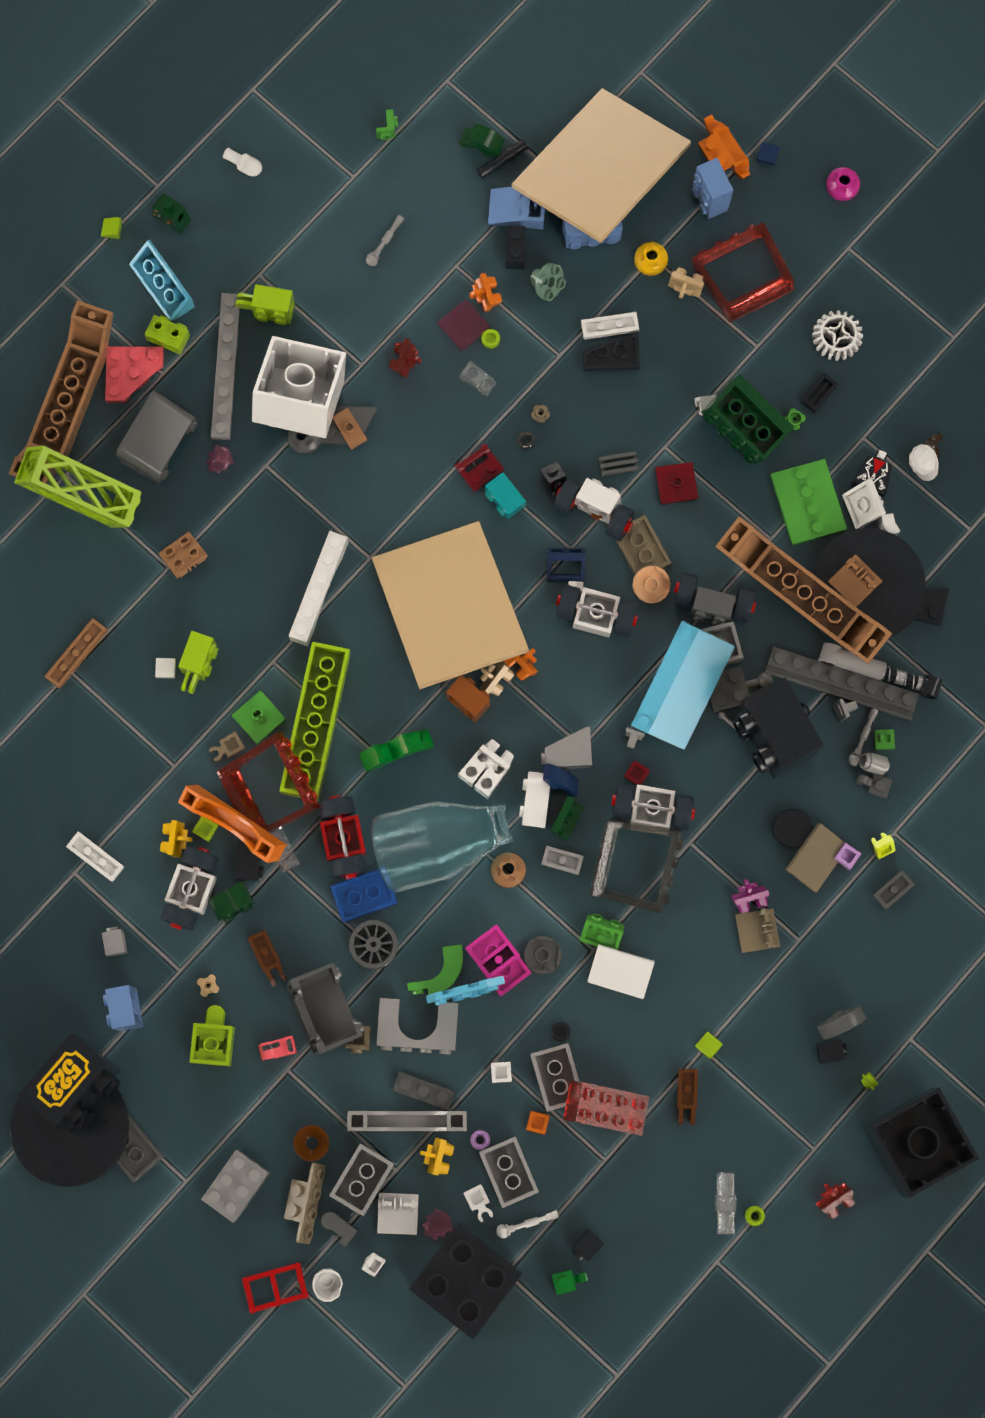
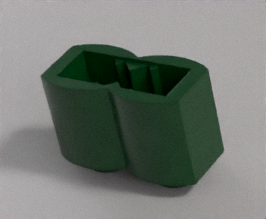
[208,882,255,923]

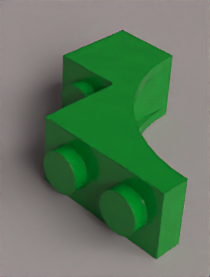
[359,729,434,772]

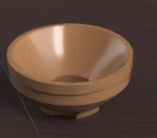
[491,852,526,888]

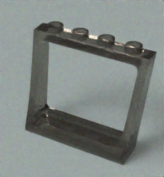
[589,818,683,913]

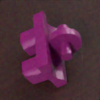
[731,879,769,913]

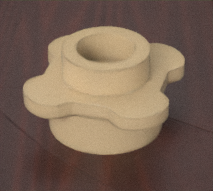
[197,974,219,997]

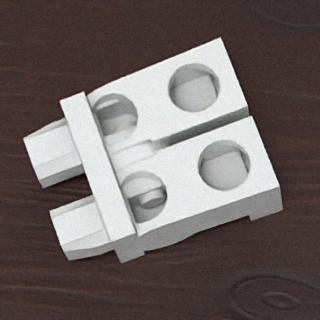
[458,739,514,799]

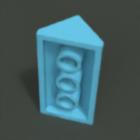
[129,240,195,322]

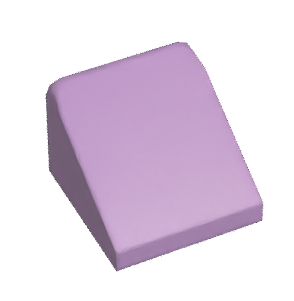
[834,843,862,871]

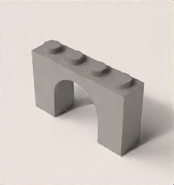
[377,998,458,1055]

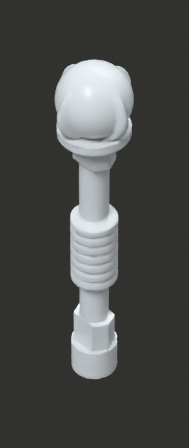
[496,1210,559,1239]

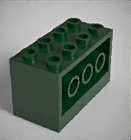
[701,374,794,464]

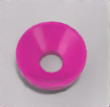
[826,167,860,201]

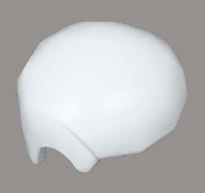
[312,1269,343,1302]

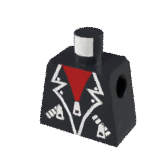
[850,450,892,499]

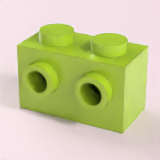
[144,315,190,355]

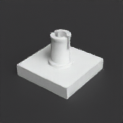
[842,479,886,529]

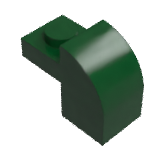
[459,124,505,156]

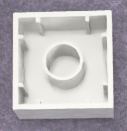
[252,336,346,439]

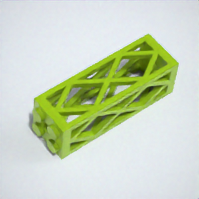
[14,446,142,528]

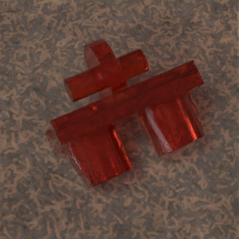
[389,339,422,377]
[816,1183,855,1219]

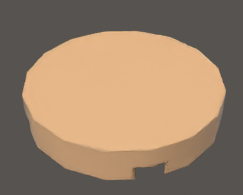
[632,566,670,604]

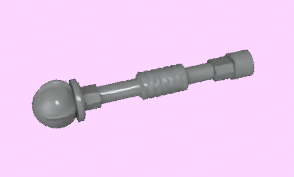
[366,215,404,266]
[848,708,878,766]

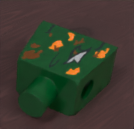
[152,193,191,234]

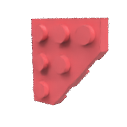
[105,346,164,403]

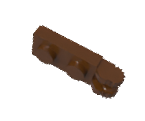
[247,929,287,987]
[677,1068,698,1125]

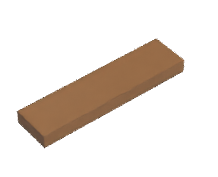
[44,618,108,689]

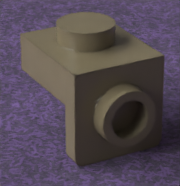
[345,1026,371,1054]

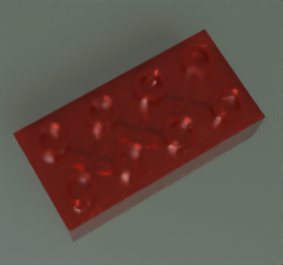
[563,1081,649,1136]

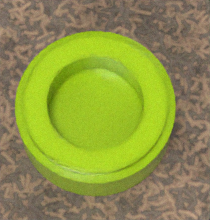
[481,329,500,349]

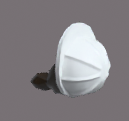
[909,432,943,481]

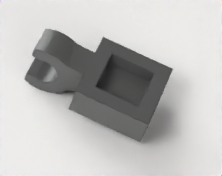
[856,774,892,799]

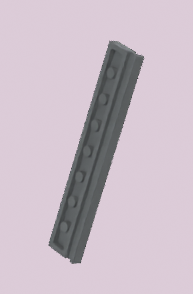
[765,647,919,721]

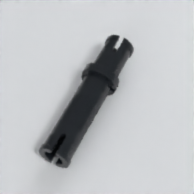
[476,139,529,179]

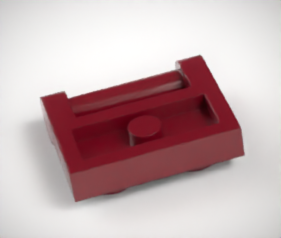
[454,443,504,493]

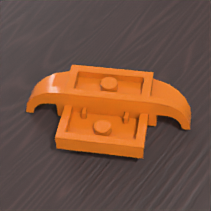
[697,114,751,180]

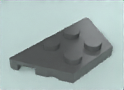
[321,406,377,445]

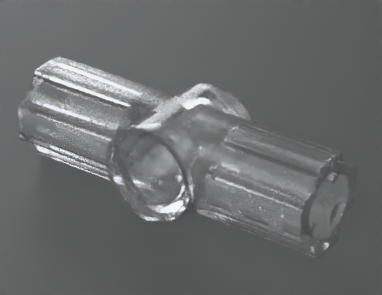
[715,1173,736,1234]

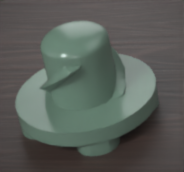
[531,263,566,301]

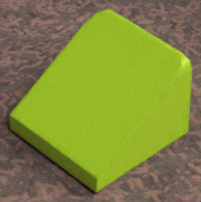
[101,217,122,239]
[695,1032,723,1059]

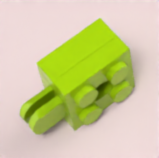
[235,284,295,325]
[178,631,219,694]
[189,1005,235,1067]

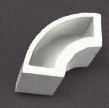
[519,771,550,828]

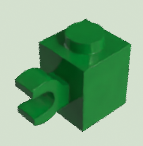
[551,1269,588,1295]

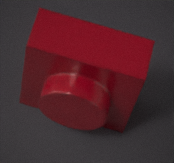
[624,760,651,785]

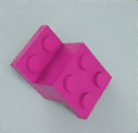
[465,924,532,997]

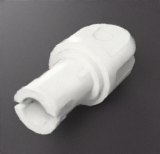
[223,147,262,177]

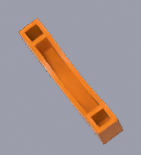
[178,785,287,863]

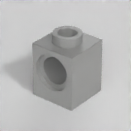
[102,927,128,957]

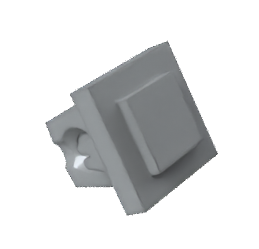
[832,699,858,722]
[625,726,645,749]

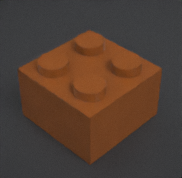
[446,675,490,723]

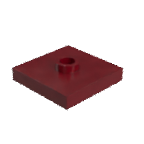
[655,462,698,505]

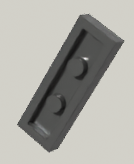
[393,1072,455,1110]

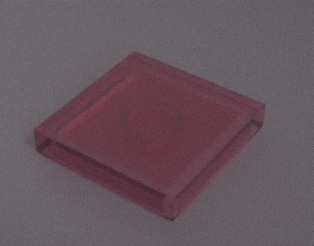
[438,300,490,351]

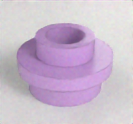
[470,1130,490,1150]

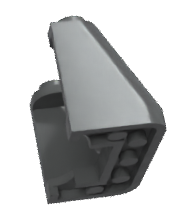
[116,391,198,484]
[287,963,364,1056]

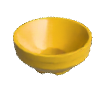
[634,242,668,276]

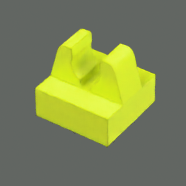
[871,833,896,859]

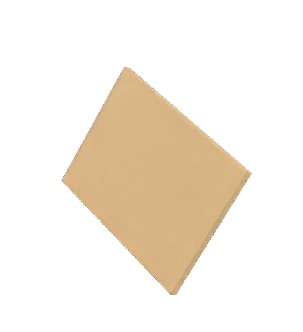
[512,88,691,243]
[372,521,529,690]

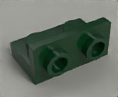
[550,796,584,841]

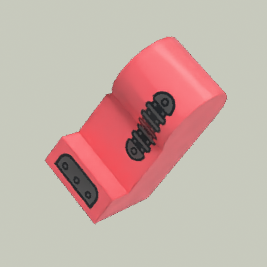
[258,1036,297,1061]

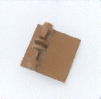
[158,532,208,579]
[828,554,883,607]

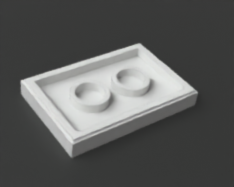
[587,944,655,999]

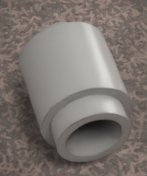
[859,752,890,775]

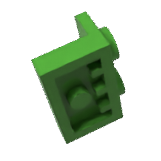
[579,914,625,950]

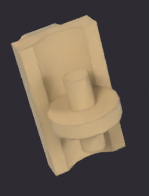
[668,267,704,299]
[480,661,514,696]

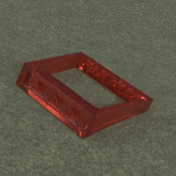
[692,222,794,323]
[217,732,320,833]

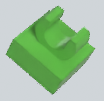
[874,729,895,750]

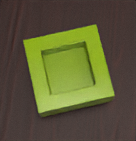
[192,816,219,842]

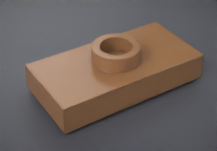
[332,408,367,450]

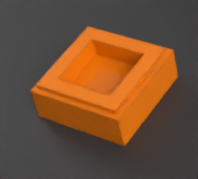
[526,1111,550,1135]

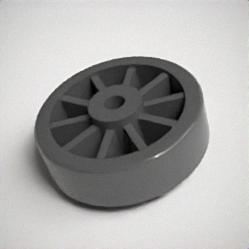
[349,920,398,970]
[817,1005,867,1040]

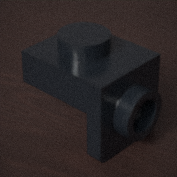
[540,462,567,495]

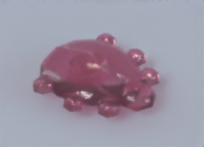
[206,445,234,473]
[423,1209,453,1239]

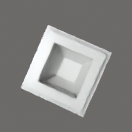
[362,1252,386,1277]

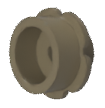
[531,405,550,423]

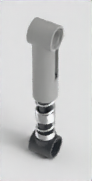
[818,642,943,699]

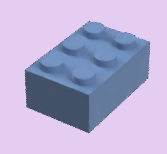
[691,158,733,219]
[562,220,622,249]
[103,985,143,1031]

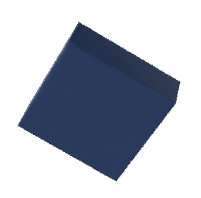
[757,142,780,166]

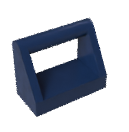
[546,548,586,582]

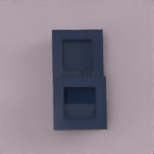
[543,763,578,797]

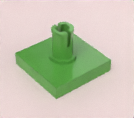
[232,690,286,744]

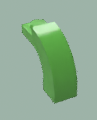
[407,945,463,995]

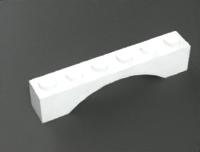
[289,531,348,647]

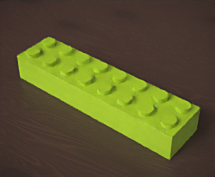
[279,642,351,802]

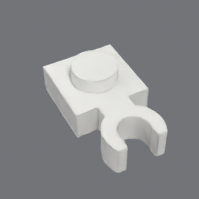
[464,1184,493,1222]

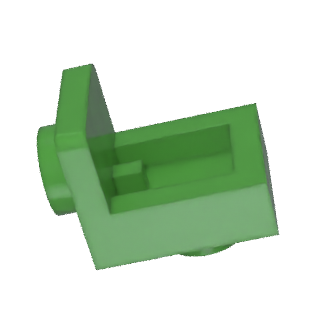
[376,109,398,140]

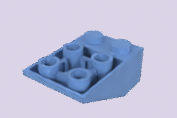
[488,187,545,229]

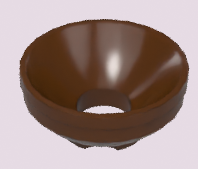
[293,1125,330,1161]

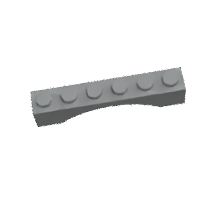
[347,1111,467,1131]

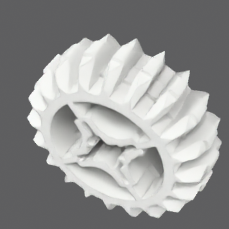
[812,310,863,361]

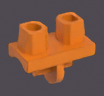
[469,273,502,312]
[504,648,538,681]

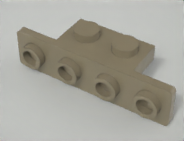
[284,1163,326,1244]

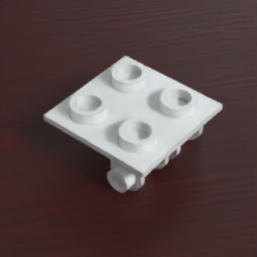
[377,1193,419,1235]

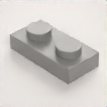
[541,846,584,875]

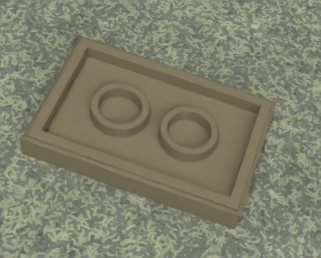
[616,515,672,575]
[785,823,845,893]

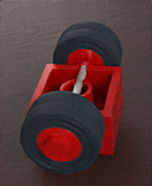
[319,796,367,880]

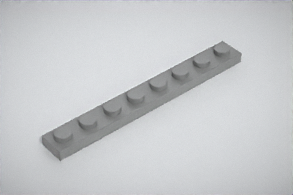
[211,293,240,440]

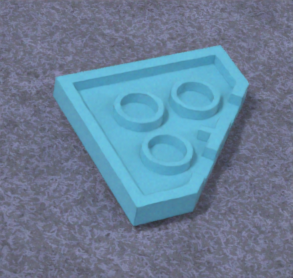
[426,976,505,1006]

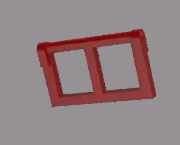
[242,1262,309,1314]

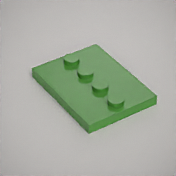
[770,459,847,546]

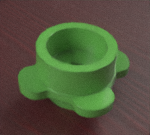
[784,408,806,430]

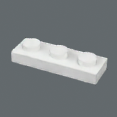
[581,312,639,340]
[66,832,124,882]

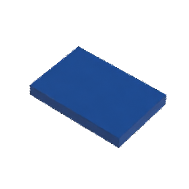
[330,867,398,923]

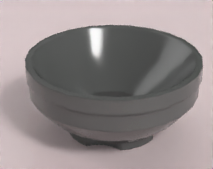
[288,430,322,454]

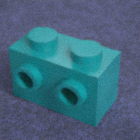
[484,473,526,519]

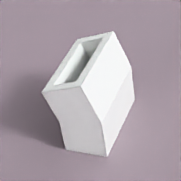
[878,513,900,536]

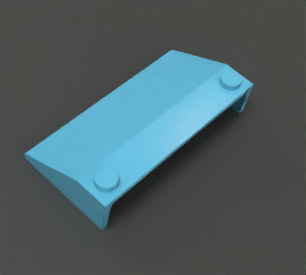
[631,621,735,750]

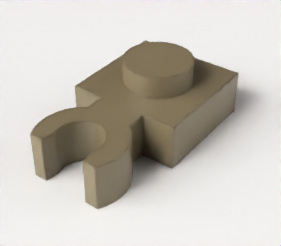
[209,731,245,762]

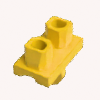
[160,820,193,858]
[420,1138,454,1176]

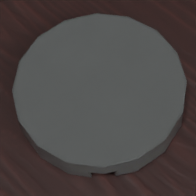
[523,936,562,975]

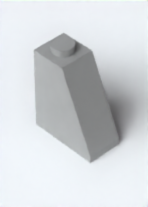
[541,727,592,769]

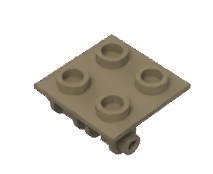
[735,909,780,953]

